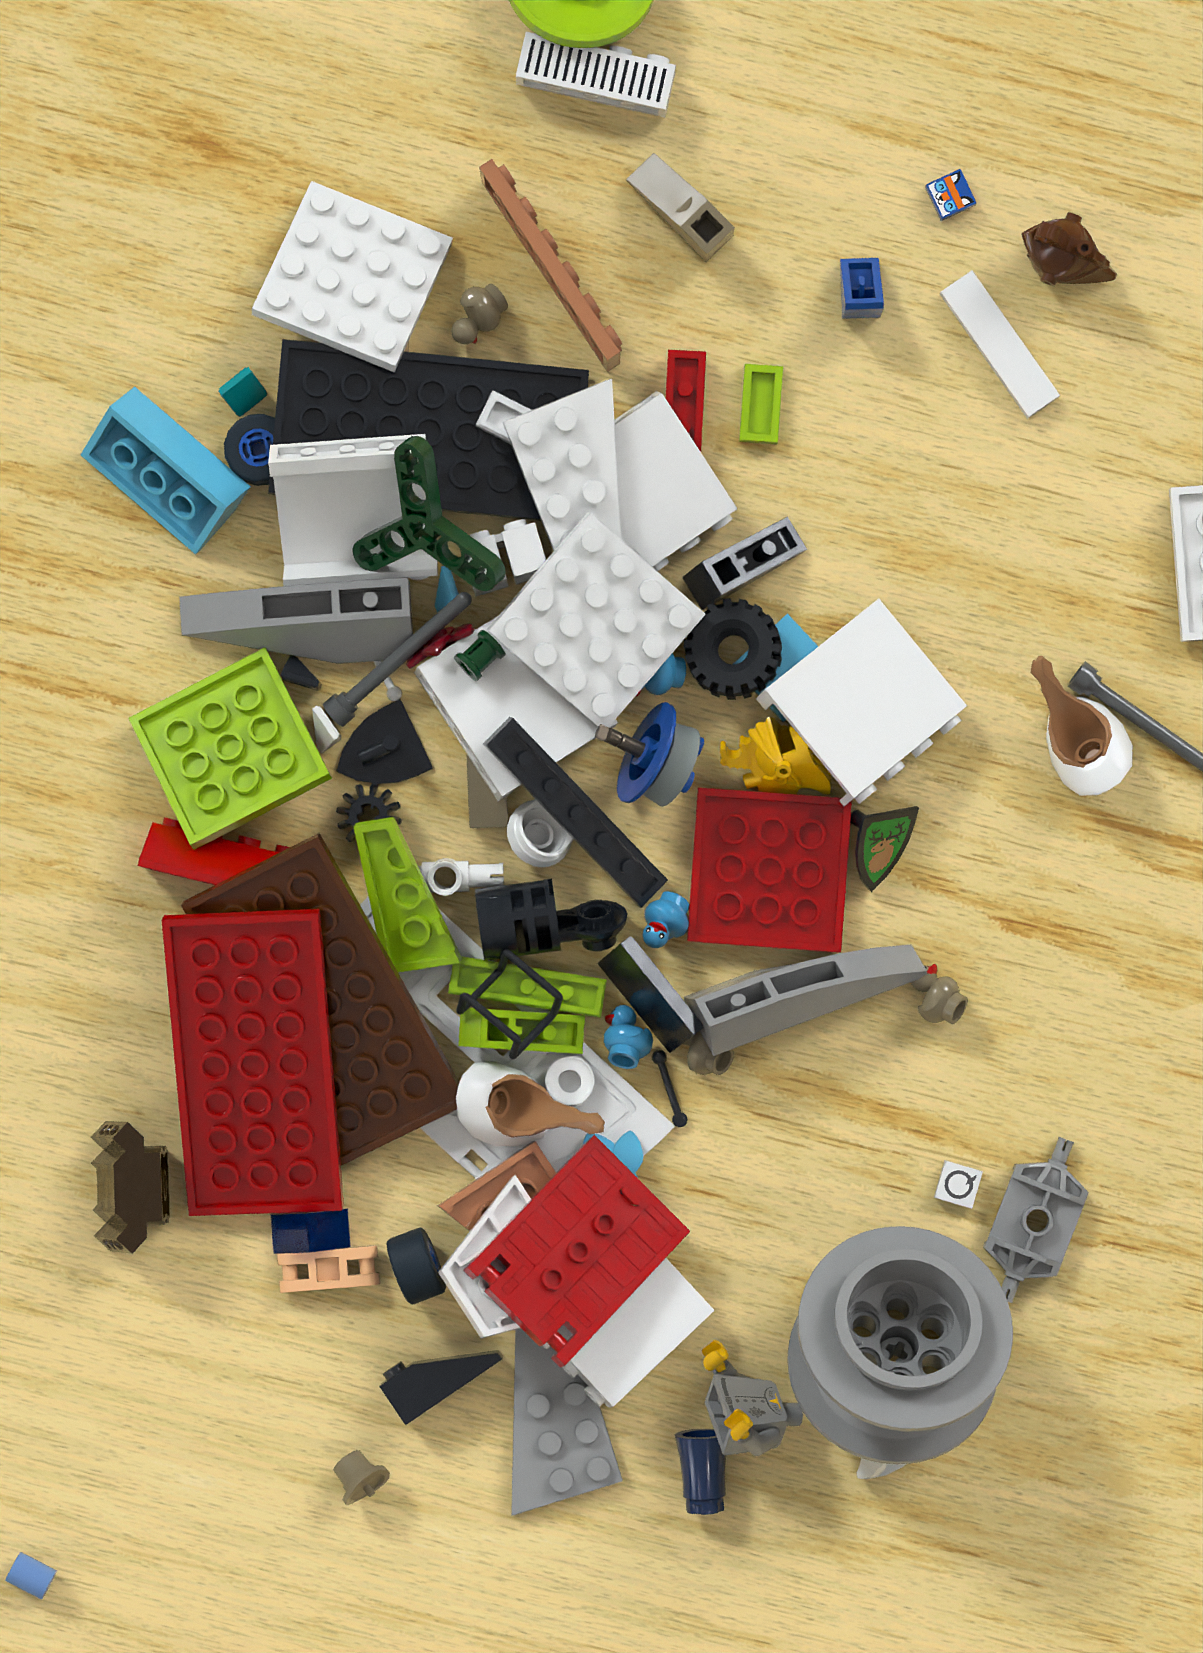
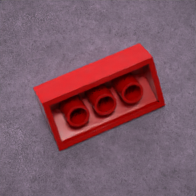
[137,817,290,885]

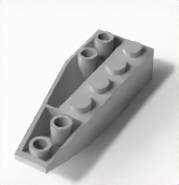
[179,578,413,664]
[684,944,927,1056]

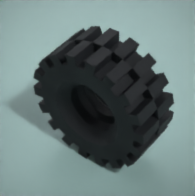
[684,598,782,700]

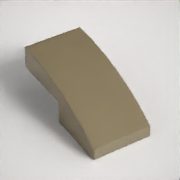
[466,753,508,828]

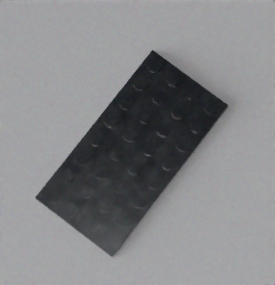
[268,339,589,521]

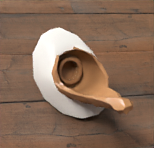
[1030,655,1133,796]
[456,1061,605,1146]

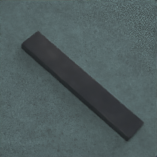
[483,717,668,908]

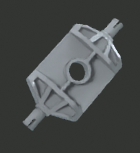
[983,1137,1088,1303]

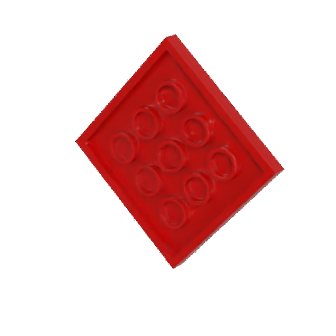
[687,787,852,953]

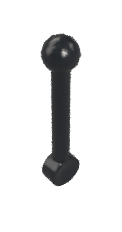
[652,1050,687,1127]

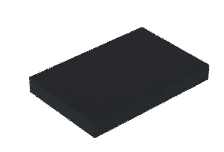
[597,936,704,1053]

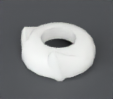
[544,1056,595,1106]

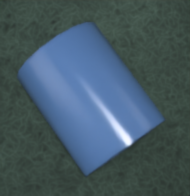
[5,1552,57,1600]

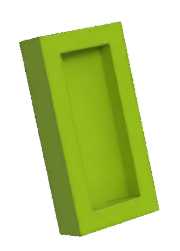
[739,364,783,444]

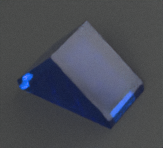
[271,1208,351,1254]

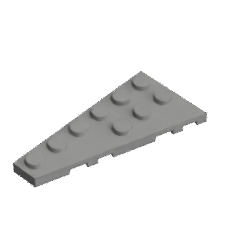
[511,1328,623,1516]

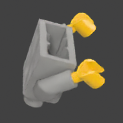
[702,1340,803,1456]

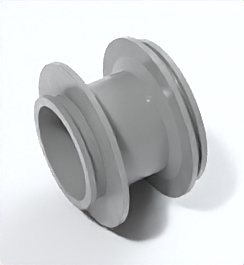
[787,1226,1013,1464]

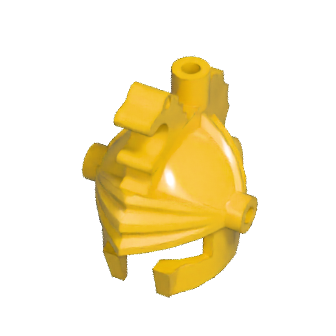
[720,717,832,795]

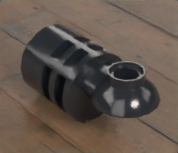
[475,878,628,961]

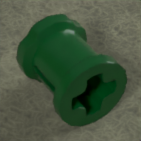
[454,630,506,681]

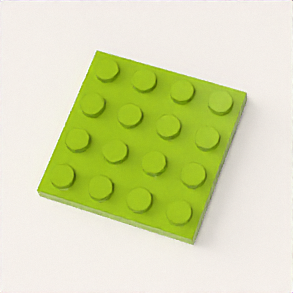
[128,647,332,850]

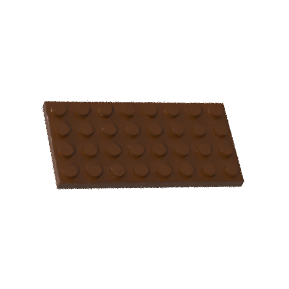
[181,833,460,1166]

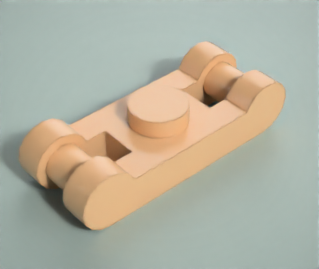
[277,1245,380,1293]

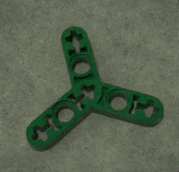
[352,436,506,591]

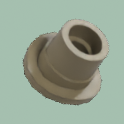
[333,1450,390,1505]

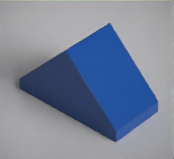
[840,258,884,319]

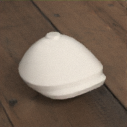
[507,799,573,867]

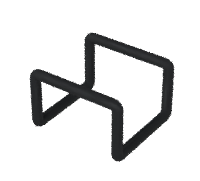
[456,950,563,1059]

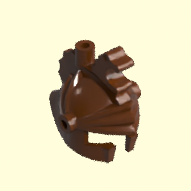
[1021,212,1117,286]

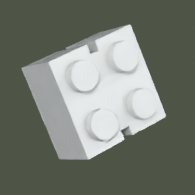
[468,519,546,596]

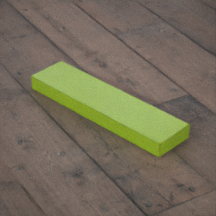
[448,956,607,1018]

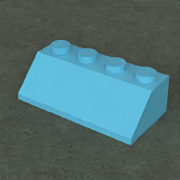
[80,387,251,554]

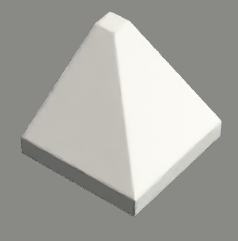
[312,706,342,753]

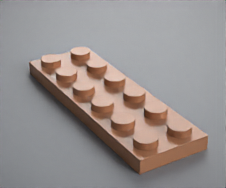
[479,159,622,372]

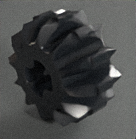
[336,783,402,842]

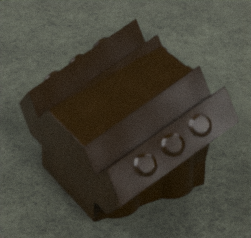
[91,1121,170,1254]

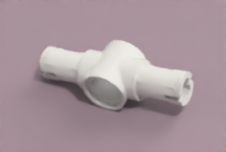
[418,858,504,896]

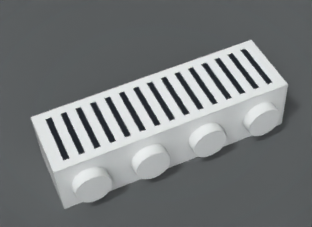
[516,32,676,118]

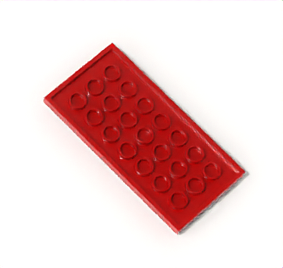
[161,909,344,1216]

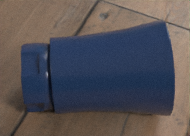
[675,1429,726,1515]

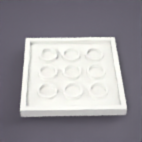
[252,181,453,372]
[487,512,705,727]

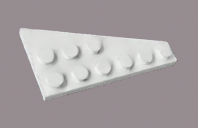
[502,379,621,551]

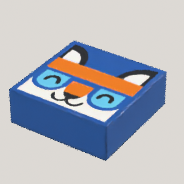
[925,169,976,221]

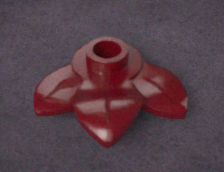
[406,623,474,669]

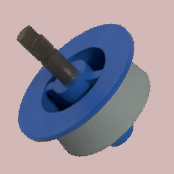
[595,702,704,807]

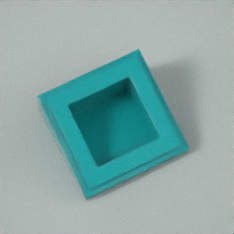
[218,367,267,417]

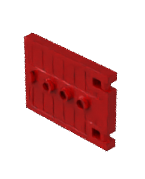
[463,1135,690,1368]

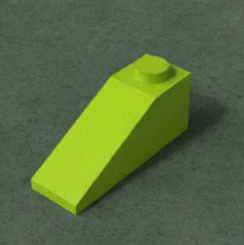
[458,1008,585,1054]

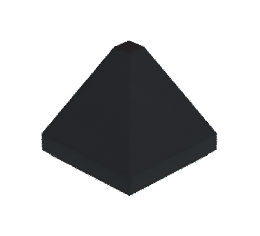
[281,655,322,691]

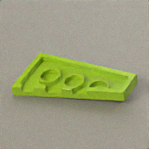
[353,817,463,973]

